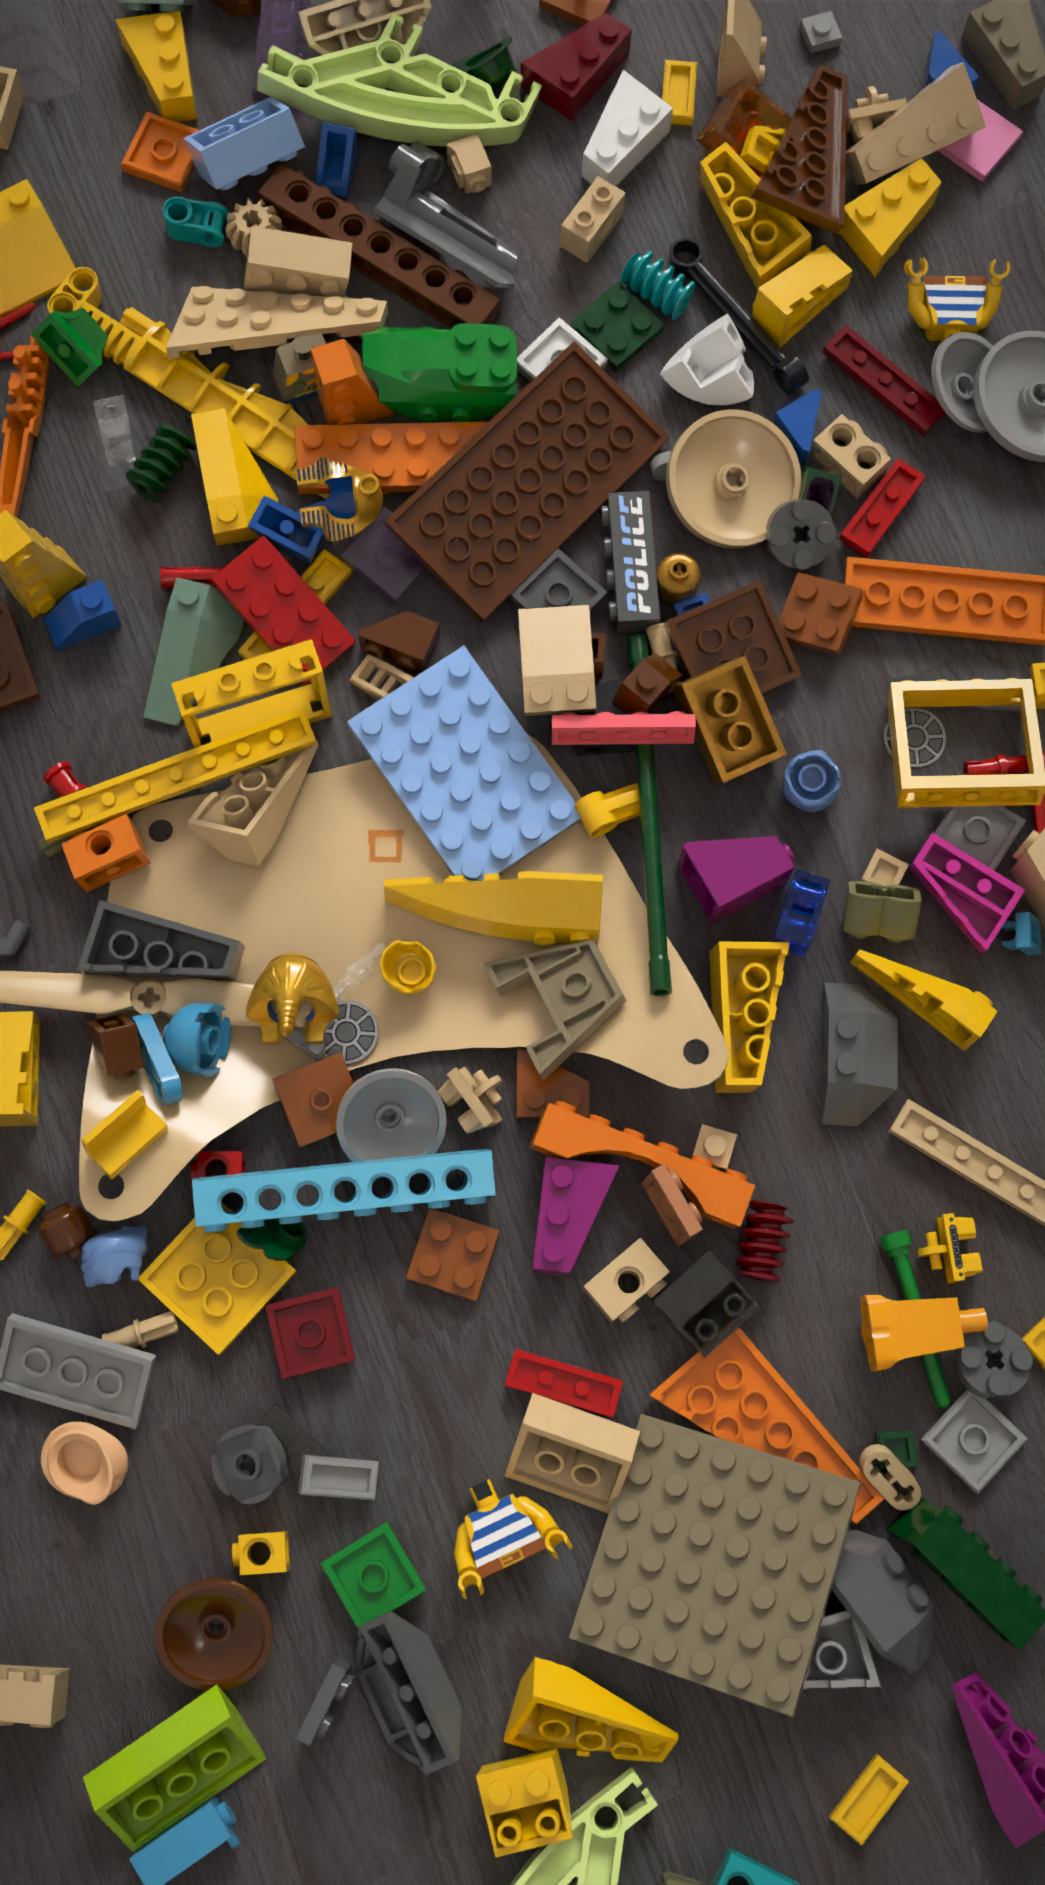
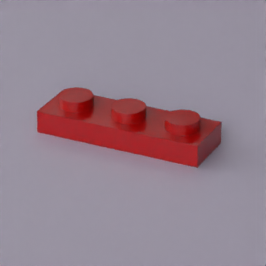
[839,458,926,558]
[504,1349,623,1418]

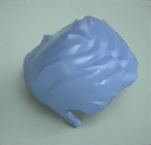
[782,750,841,812]
[81,1225,148,1288]

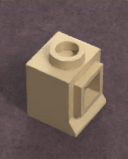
[447,134,492,194]

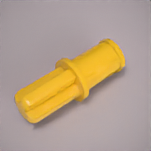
[0,1189,47,1261]

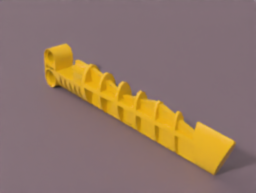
[47,267,389,499]

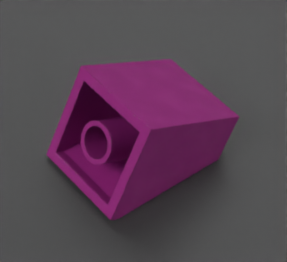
[677,836,795,925]

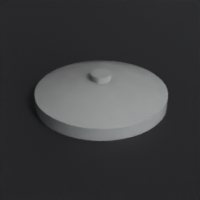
[973,331,1045,462]

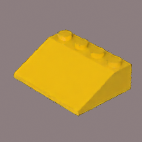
[0,179,76,318]

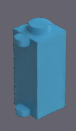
[129,1796,240,1885]

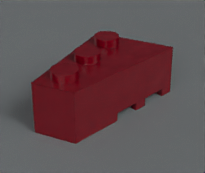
[520,12,632,121]

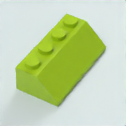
[83,1684,266,1853]

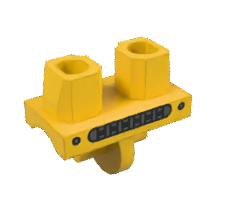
[917,1213,983,1284]

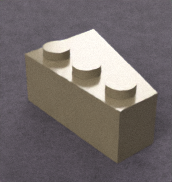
[962,0,1045,111]

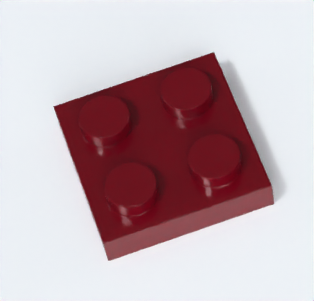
[265,1287,356,1380]

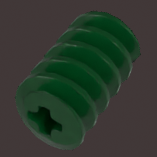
[126,425,197,503]

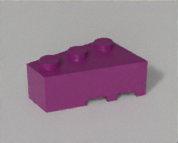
[532,1157,620,1277]

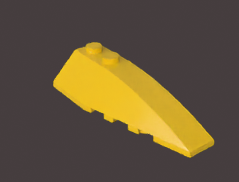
[384,871,603,946]

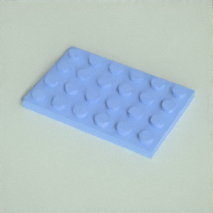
[347,645,581,881]

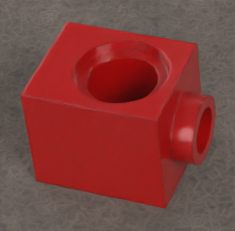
[190,1151,246,1193]

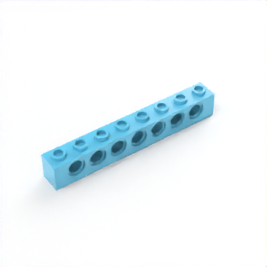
[192,1148,496,1232]

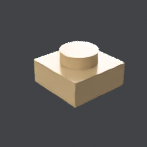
[860,849,909,886]
[692,1124,737,1171]

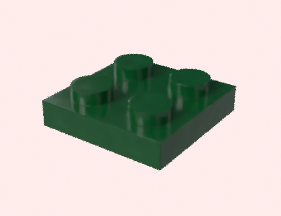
[570,281,665,372]

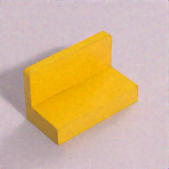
[81,1090,168,1180]

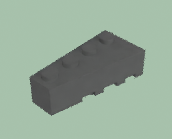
[77,900,245,981]

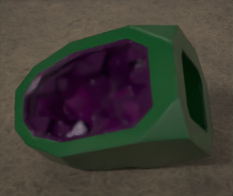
[799,466,841,514]

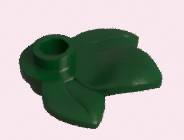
[236,1218,307,1261]

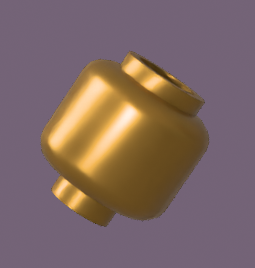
[656,553,701,604]

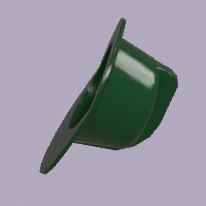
[451,37,517,90]

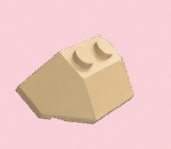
[298,0,432,55]

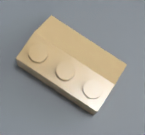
[504,1393,640,1514]

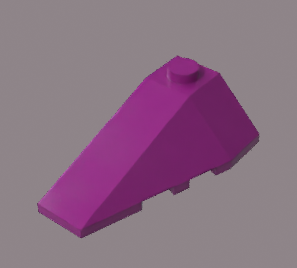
[951,1672,1045,1849]

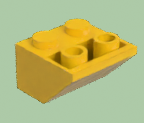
[476,1747,573,1857]

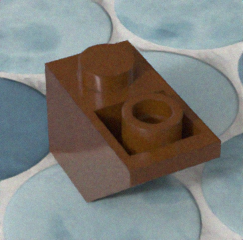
[358,612,440,672]

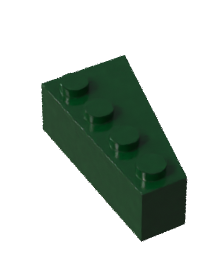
[886,1498,1045,1651]

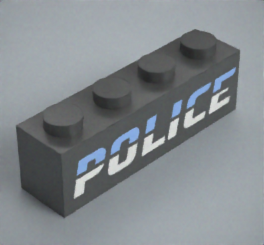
[601,491,660,635]

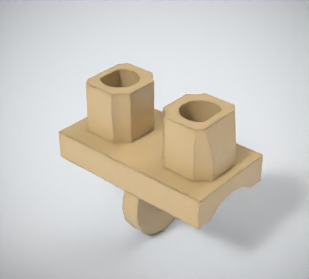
[846,86,907,143]
[438,1067,503,1134]

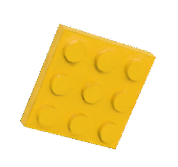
[138,1202,297,1356]

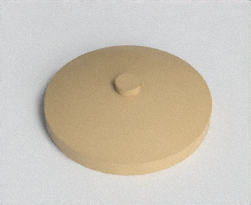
[666,409,802,549]

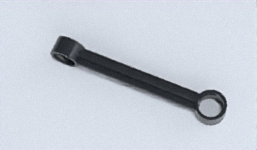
[669,237,809,394]

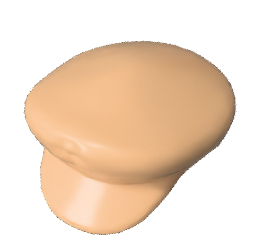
[41,1422,128,1505]

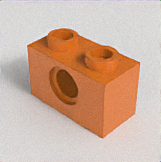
[61,814,151,892]

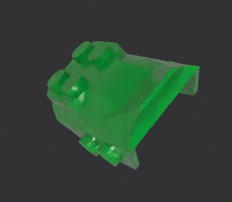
[362,323,517,422]

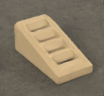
[349,655,414,701]

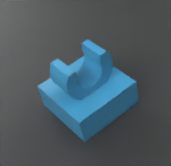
[1002,912,1041,956]

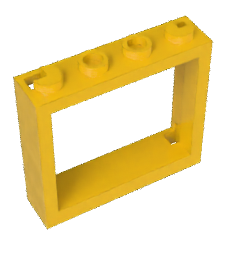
[171,639,332,748]
[887,678,1045,808]

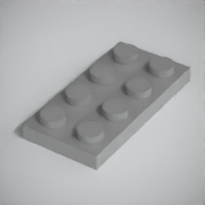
[0,1313,156,1430]

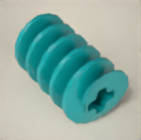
[620,250,696,320]

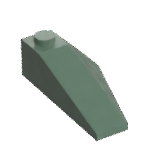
[143,578,245,728]

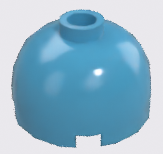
[163,1002,231,1077]

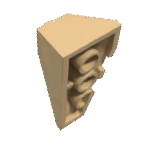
[187,740,319,866]

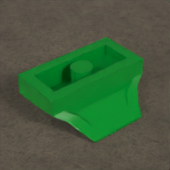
[30,308,108,387]

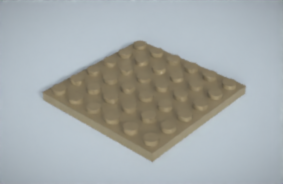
[569,1414,861,1718]

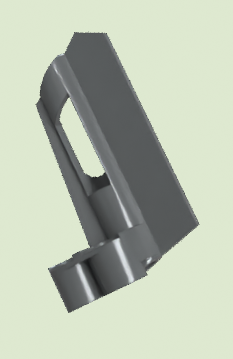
[373,141,517,289]

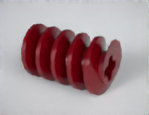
[735,1200,794,1282]

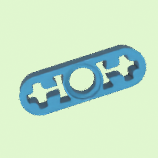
[129,1013,183,1106]

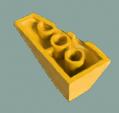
[850,949,998,1051]
[504,1657,678,1763]

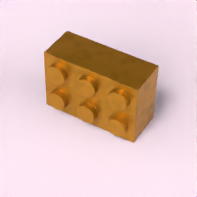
[672,656,787,783]

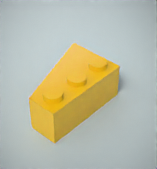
[115,11,197,122]
[839,158,942,278]
[752,245,853,348]
[0,1011,41,1127]

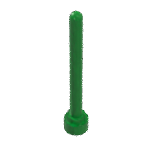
[879,1229,950,1409]

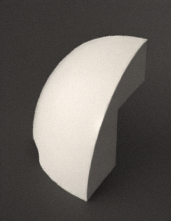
[660,313,754,405]

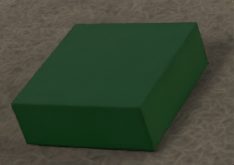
[874,1429,918,1471]

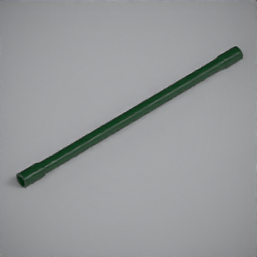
[627,634,672,996]

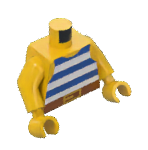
[904,258,1010,341]
[454,1479,572,1599]

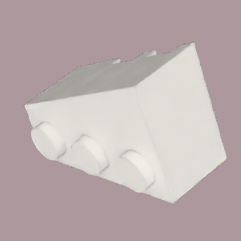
[582,70,673,186]

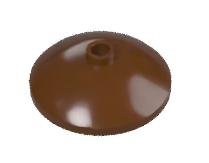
[155,1578,273,1691]

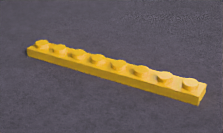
[34,708,317,843]

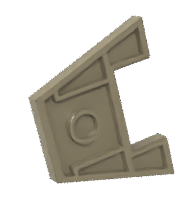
[484,939,627,1081]

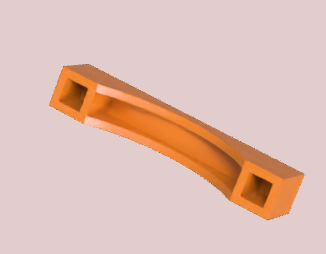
[529,1101,755,1229]

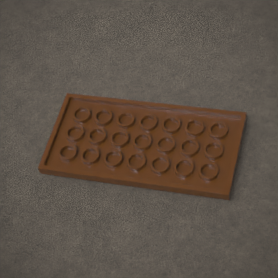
[384,341,670,623]

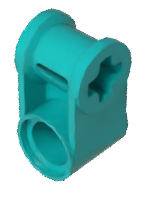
[163,197,229,248]

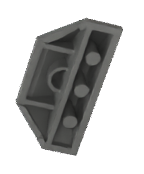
[821,982,898,1127]
[832,1528,935,1674]
[355,1611,462,1775]

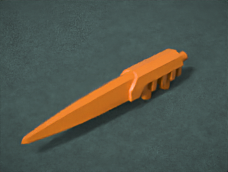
[0,336,51,518]

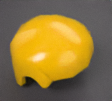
[379,940,437,995]

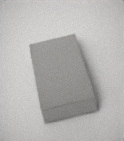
[298,1454,379,1500]

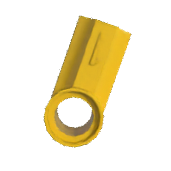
[574,783,640,838]

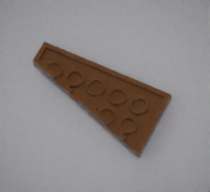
[751,64,848,234]

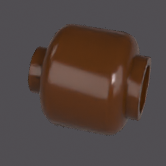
[38,1202,95,1260]

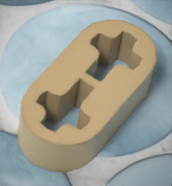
[860,1444,921,1510]

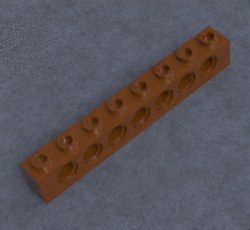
[258,163,500,329]

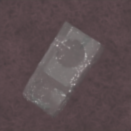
[93,395,136,466]

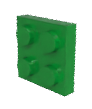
[321,1521,426,1628]

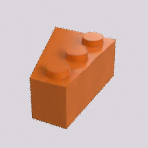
[311,339,394,425]

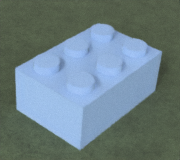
[183,97,305,190]

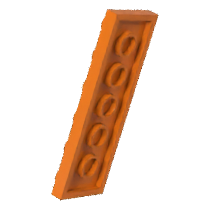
[295,421,489,494]
[844,557,1045,646]

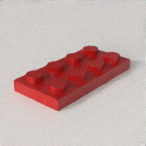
[210,535,356,686]

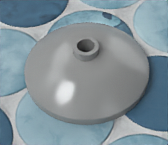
[931,332,993,433]
[336,1068,447,1162]

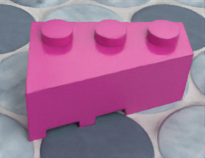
[909,833,1025,955]

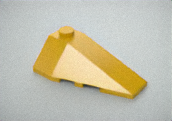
[191,408,279,546]

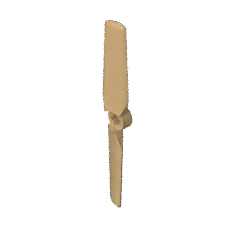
[0,971,314,1028]

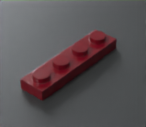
[823,325,946,437]

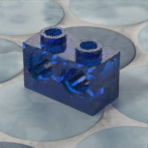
[771,869,831,956]

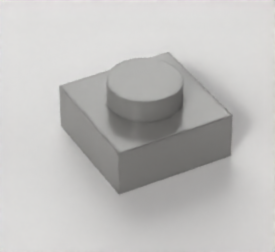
[799,11,842,54]

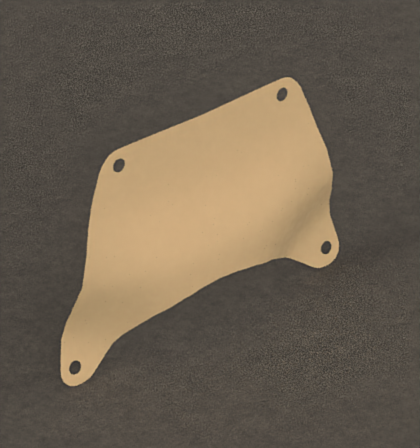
[79,734,728,1222]

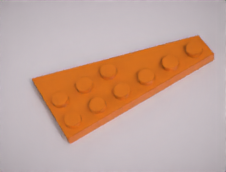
[649,1321,885,1524]

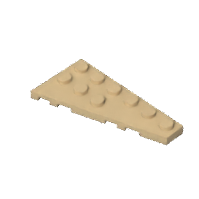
[166,286,388,359]

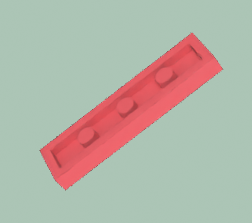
[552,711,696,745]

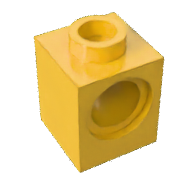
[232,1531,290,1575]

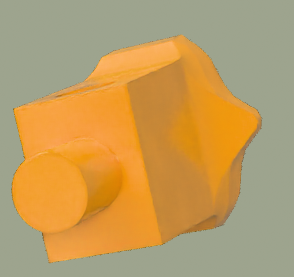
[860,1295,988,1371]

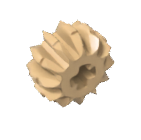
[225,198,282,258]

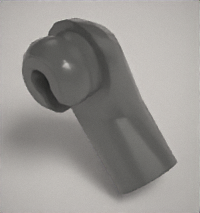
[0,920,31,960]

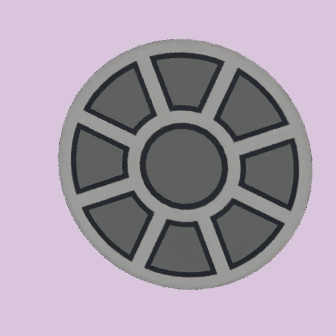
[884,708,946,767]
[323,1001,378,1064]

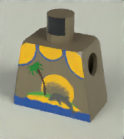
[273,333,327,404]

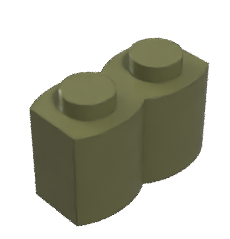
[842,881,922,943]

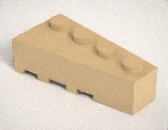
[846,62,986,185]
[0,1664,70,1728]

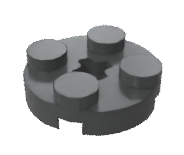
[766,499,837,570]
[954,1321,1033,1399]
[211,1424,289,1504]

